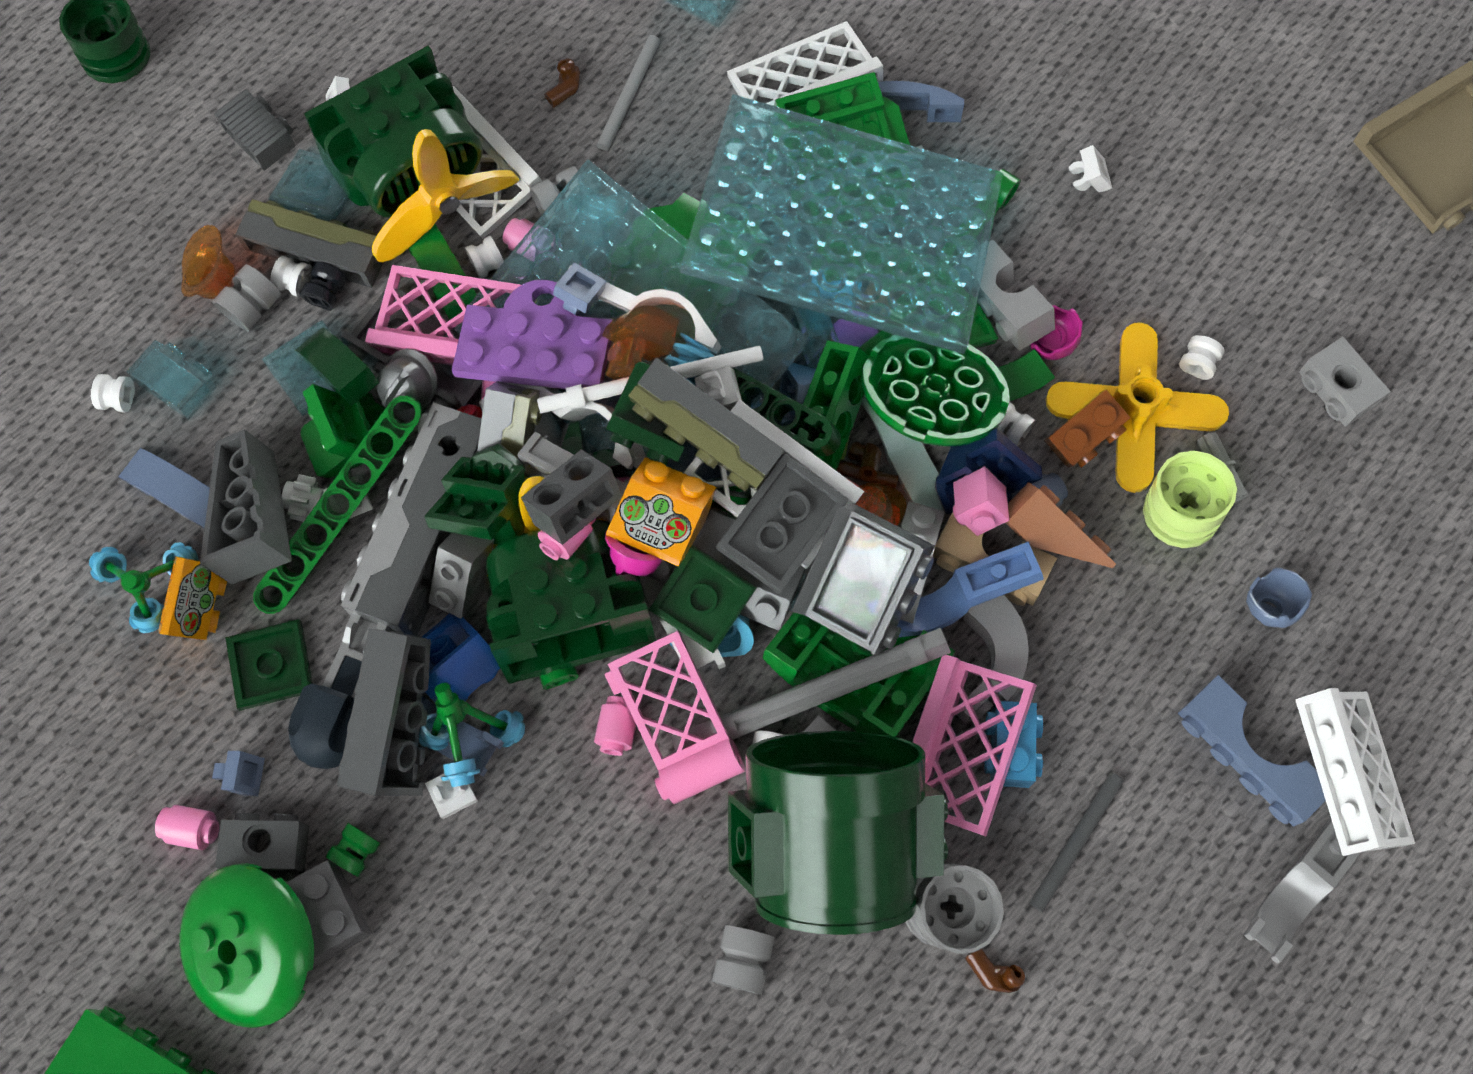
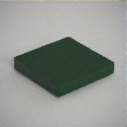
[649,545,757,653]
[225,619,313,711]

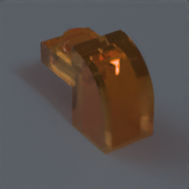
[602,305,679,380]

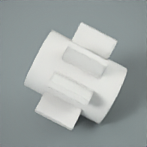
[282,474,324,522]

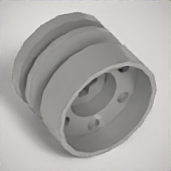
[906,863,1004,954]

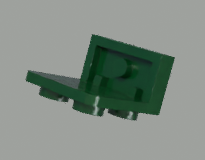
[605,362,703,466]

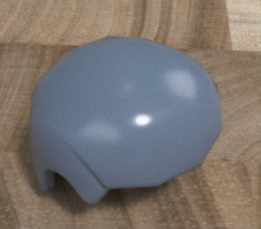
[1246,568,1312,628]

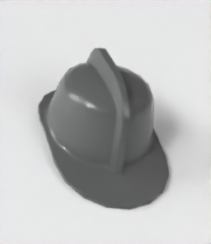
[376,348,438,422]

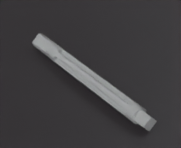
[671,628,951,752]

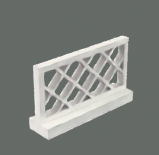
[727,21,883,140]
[453,86,542,239]
[684,399,864,569]
[1295,688,1415,856]

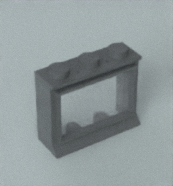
[791,503,935,655]

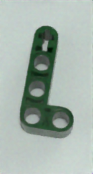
[729,368,841,457]

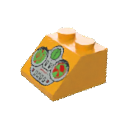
[606,457,716,567]
[158,556,227,640]

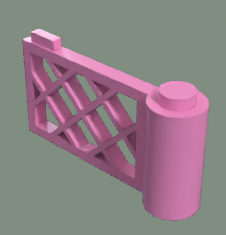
[604,630,745,804]

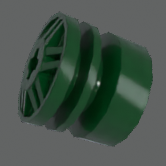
[59,0,151,84]

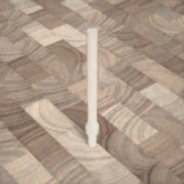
[537,345,763,413]

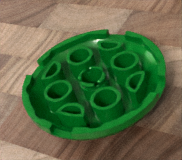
[862,331,1010,446]
[179,863,314,1028]

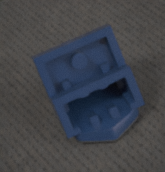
[935,428,1042,515]

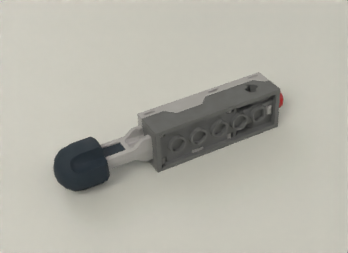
[288,402,482,769]

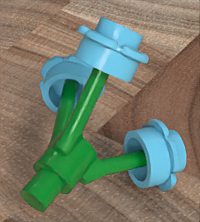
[89,542,199,633]
[419,683,525,787]

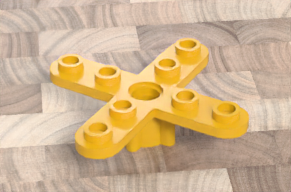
[1045,322,1229,493]

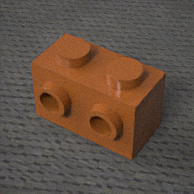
[1044,390,1131,468]

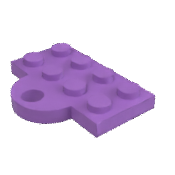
[452,280,614,389]

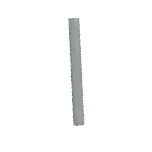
[596,35,660,151]

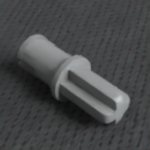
[1197,432,1249,502]

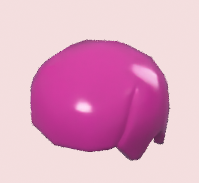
[1029,305,1082,360]

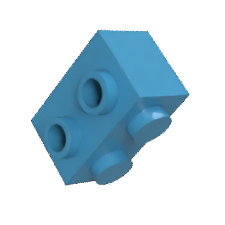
[984,701,1043,788]

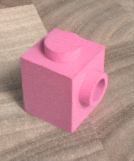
[953,466,1009,536]

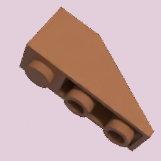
[1005,482,1116,568]

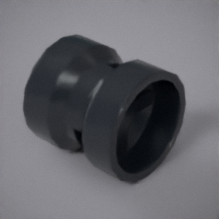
[300,262,348,311]

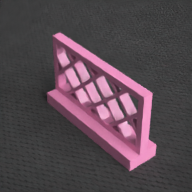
[365,265,521,366]
[913,655,1037,837]

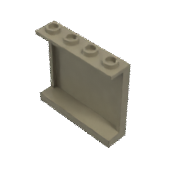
[1353,60,1473,234]

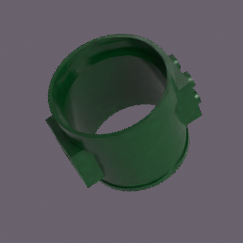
[728,731,948,935]

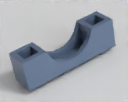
[1178,675,1326,827]

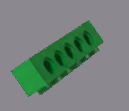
[803,340,870,470]

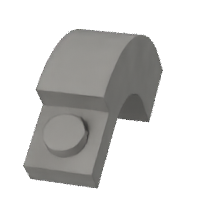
[956,595,1029,724]

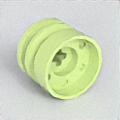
[1143,451,1237,548]

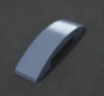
[878,81,964,122]
[118,448,210,529]

